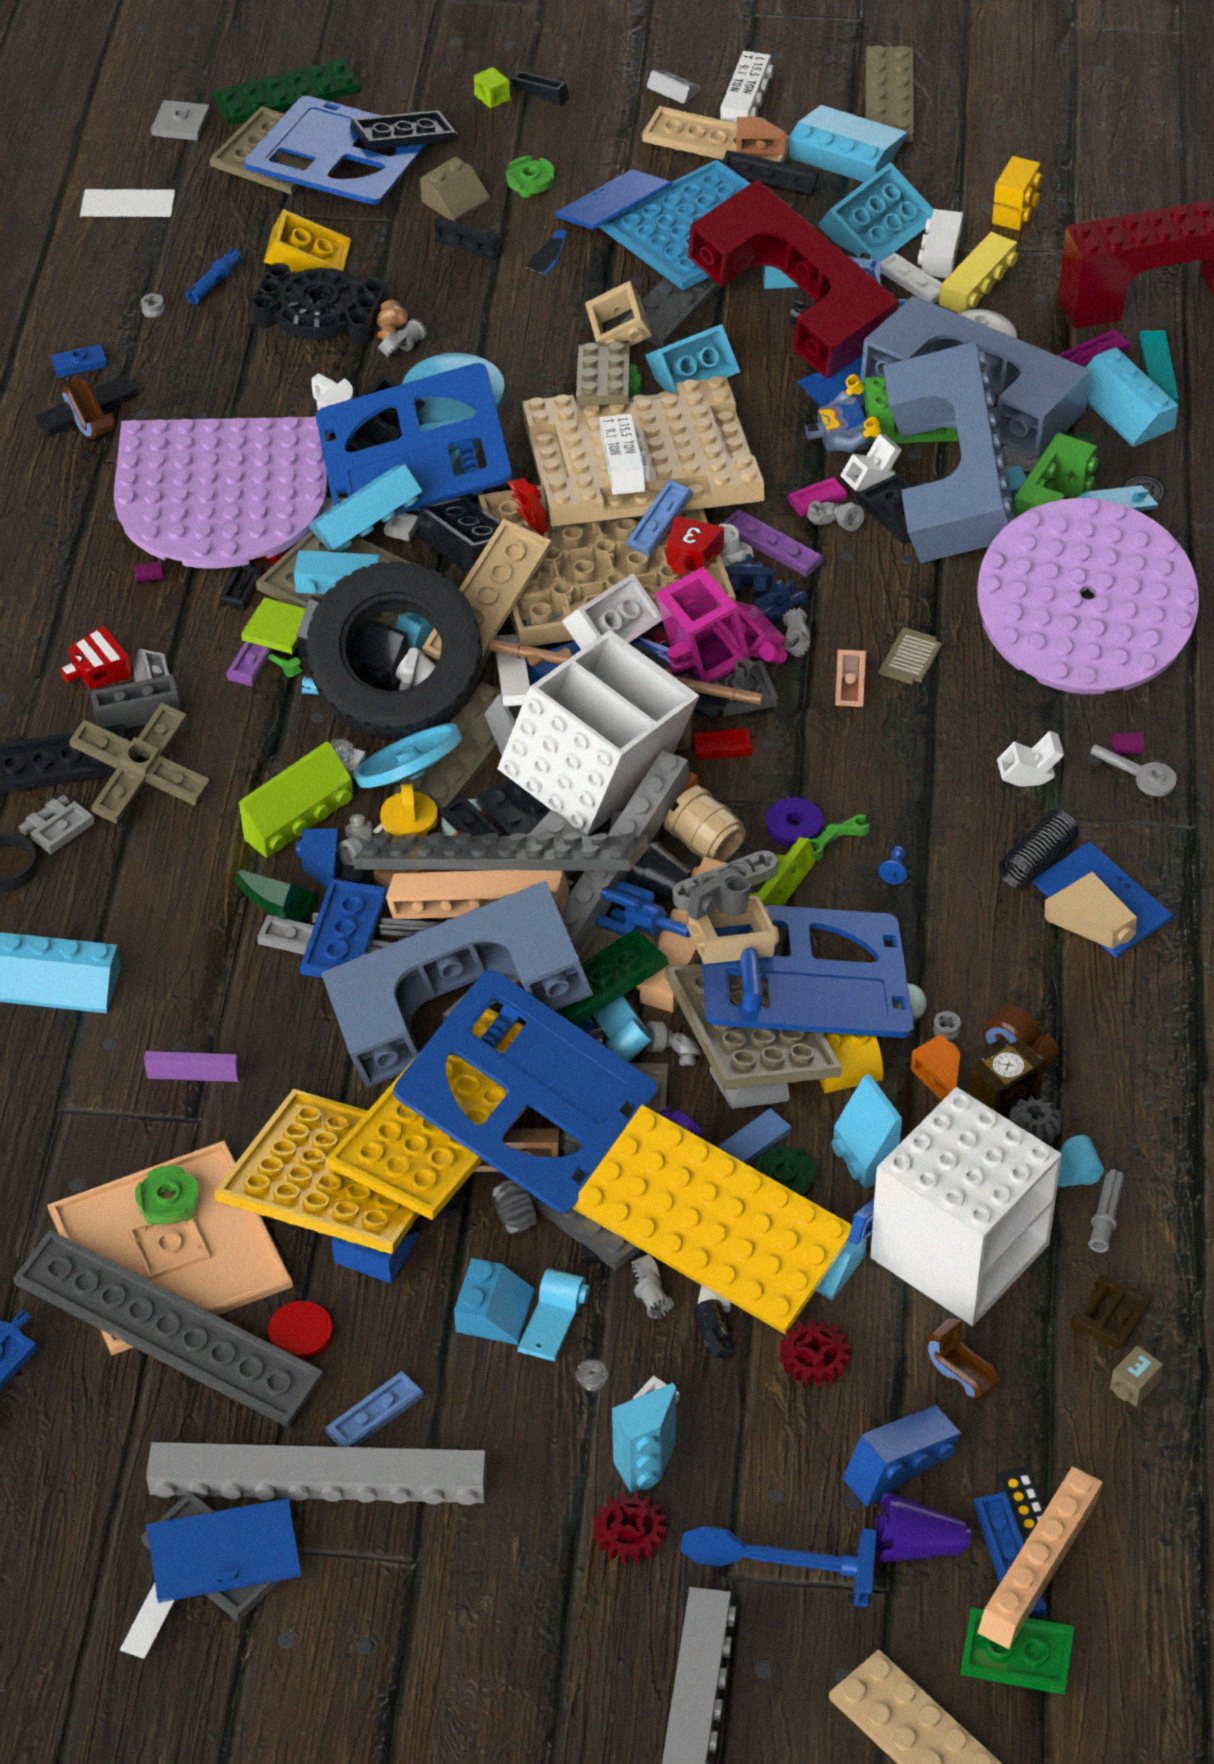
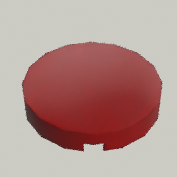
[268,1301,333,1361]

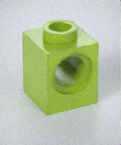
[474,67,510,108]

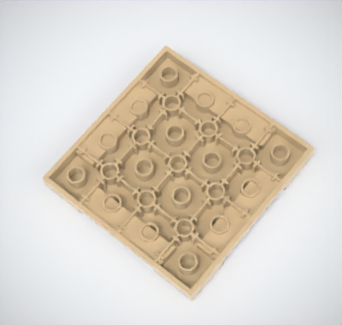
[522,376,765,527]
[478,485,736,647]

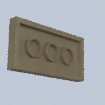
[576,342,630,406]

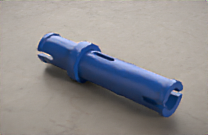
[185,248,242,305]

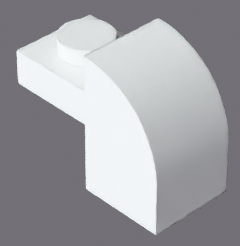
[311,373,354,410]
[840,434,902,491]
[997,731,1064,787]

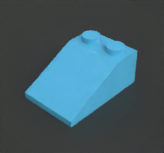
[831,1074,902,1189]

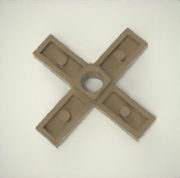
[70,703,210,824]

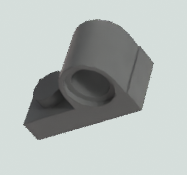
[687,867,751,921]

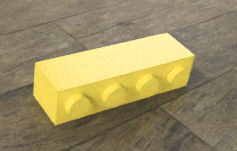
[939,232,1018,313]

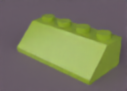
[239,741,354,858]

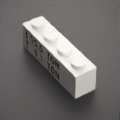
[721,51,774,124]
[599,414,649,495]

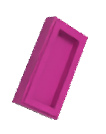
[788,477,847,517]

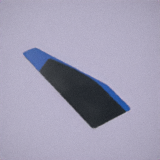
[525,229,567,274]

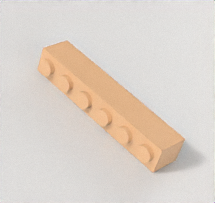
[636,857,727,1013]
[386,870,570,919]
[978,1466,1103,1649]

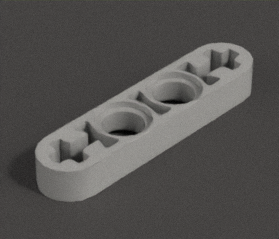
[672,850,778,911]

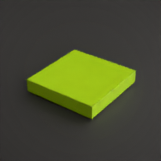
[241,597,305,654]

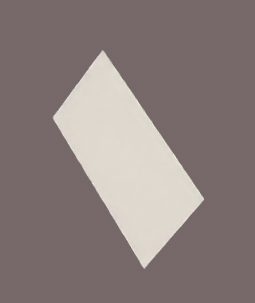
[80,189,175,217]

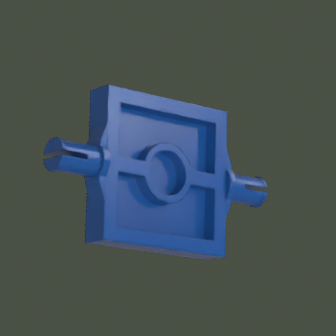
[0,1310,38,1391]

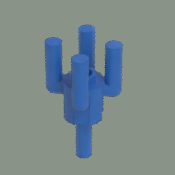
[596,880,691,938]

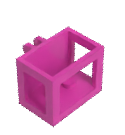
[655,567,750,683]

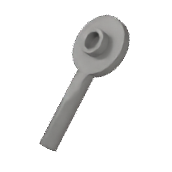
[1090,744,1177,796]

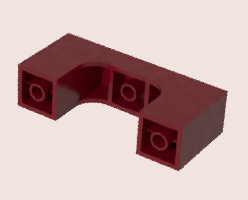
[688,179,899,379]
[1058,200,1214,329]

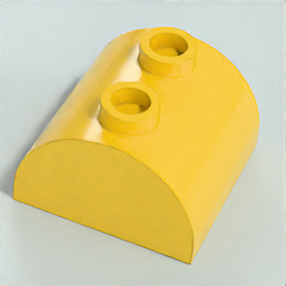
[819,1033,884,1093]

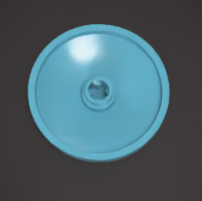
[402,353,505,424]
[353,723,462,788]

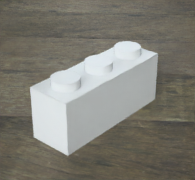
[918,209,963,278]

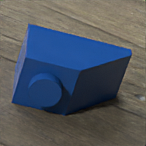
[296,829,339,889]

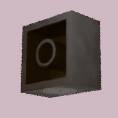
[969,1039,1044,1119]

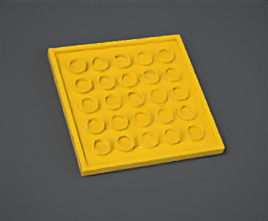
[215,1089,419,1254]

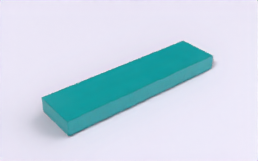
[1139,330,1179,404]

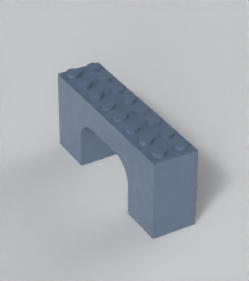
[860,295,1092,458]
[883,341,1016,563]
[321,880,593,1088]

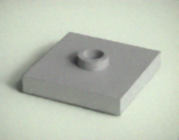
[151,100,210,140]

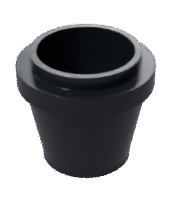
[626,840,693,904]

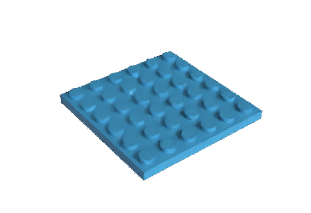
[599,160,751,290]

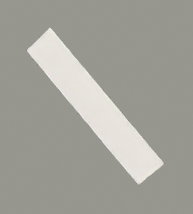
[120,1582,174,1659]

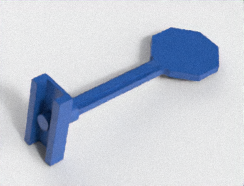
[680,1526,876,1607]

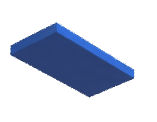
[299,879,388,978]

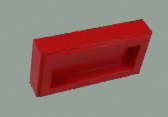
[693,728,753,761]

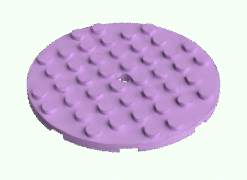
[977,498,1199,694]

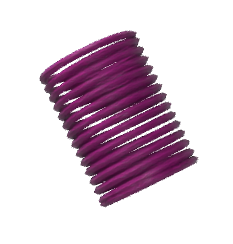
[134,561,163,584]
[1111,732,1144,755]

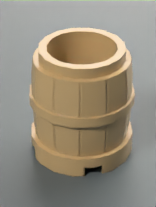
[664,785,746,862]

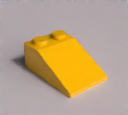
[264,209,351,272]

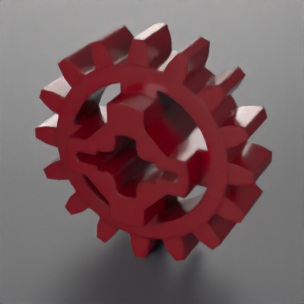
[780,1319,851,1388]
[593,1492,666,1564]

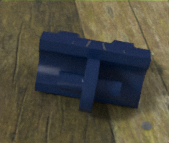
[725,554,773,598]
[753,580,808,625]

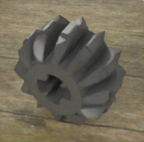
[1009,1095,1062,1145]
[492,1180,537,1234]

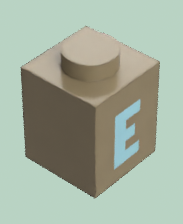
[1110,1346,1163,1407]

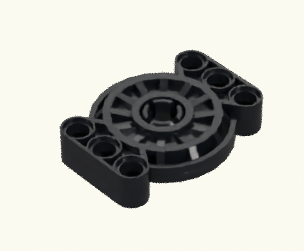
[251,263,387,344]

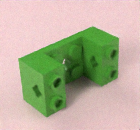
[862,377,959,444]
[1013,433,1099,518]

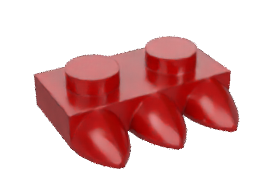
[508,478,549,535]

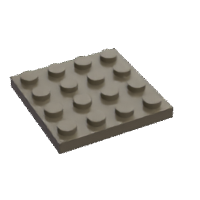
[210,106,314,195]

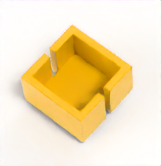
[992,156,1042,231]

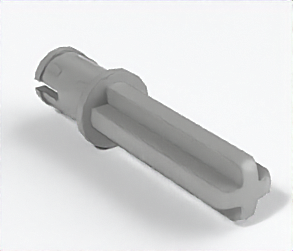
[1088,1169,1124,1253]

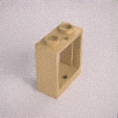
[585,281,652,347]
[687,896,779,964]

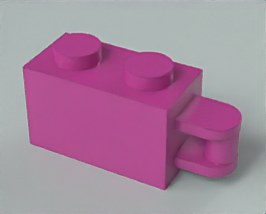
[722,601,787,664]

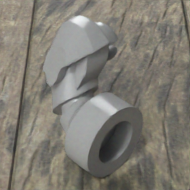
[807,501,864,531]
[338,814,373,866]
[645,1021,702,1067]

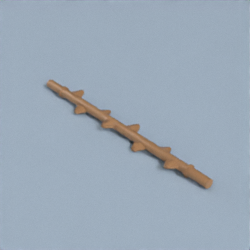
[489,639,763,705]

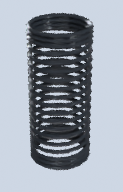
[999,809,1079,889]

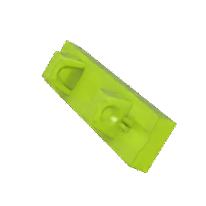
[749,837,817,933]

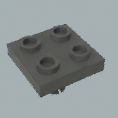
[711,658,778,716]

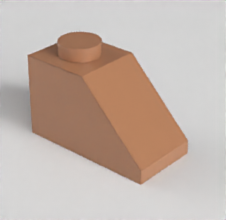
[737,117,785,155]
[835,649,866,707]

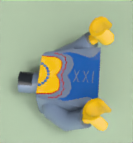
[805,374,881,453]

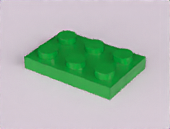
[960,1607,1075,1695]

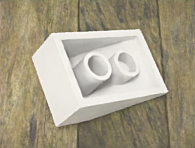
[562,573,662,650]

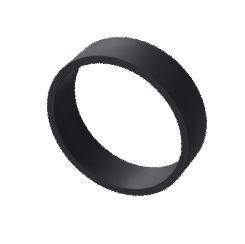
[0,833,38,892]

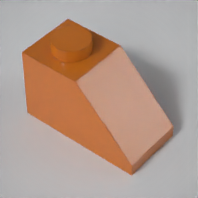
[911,1034,960,1101]

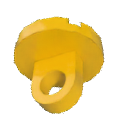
[380,784,438,836]

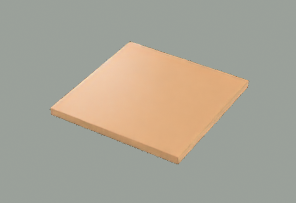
[47,1140,293,1356]

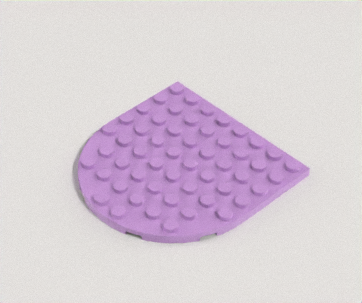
[114,416,330,569]

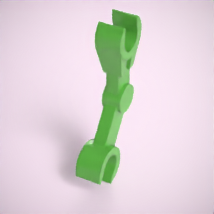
[810,814,870,860]

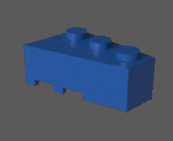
[842,1405,961,1507]

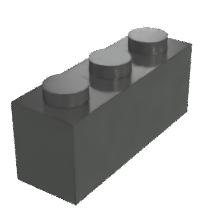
[90,674,181,729]

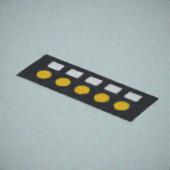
[997,1466,1046,1543]

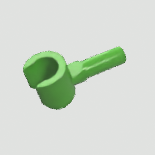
[268,653,302,678]

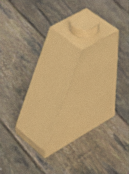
[1045,872,1137,949]

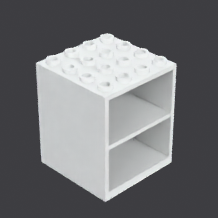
[497,630,699,835]
[870,1087,1062,1326]

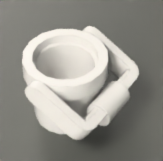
[718,524,754,567]
[396,648,436,691]

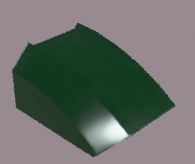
[234,869,319,923]

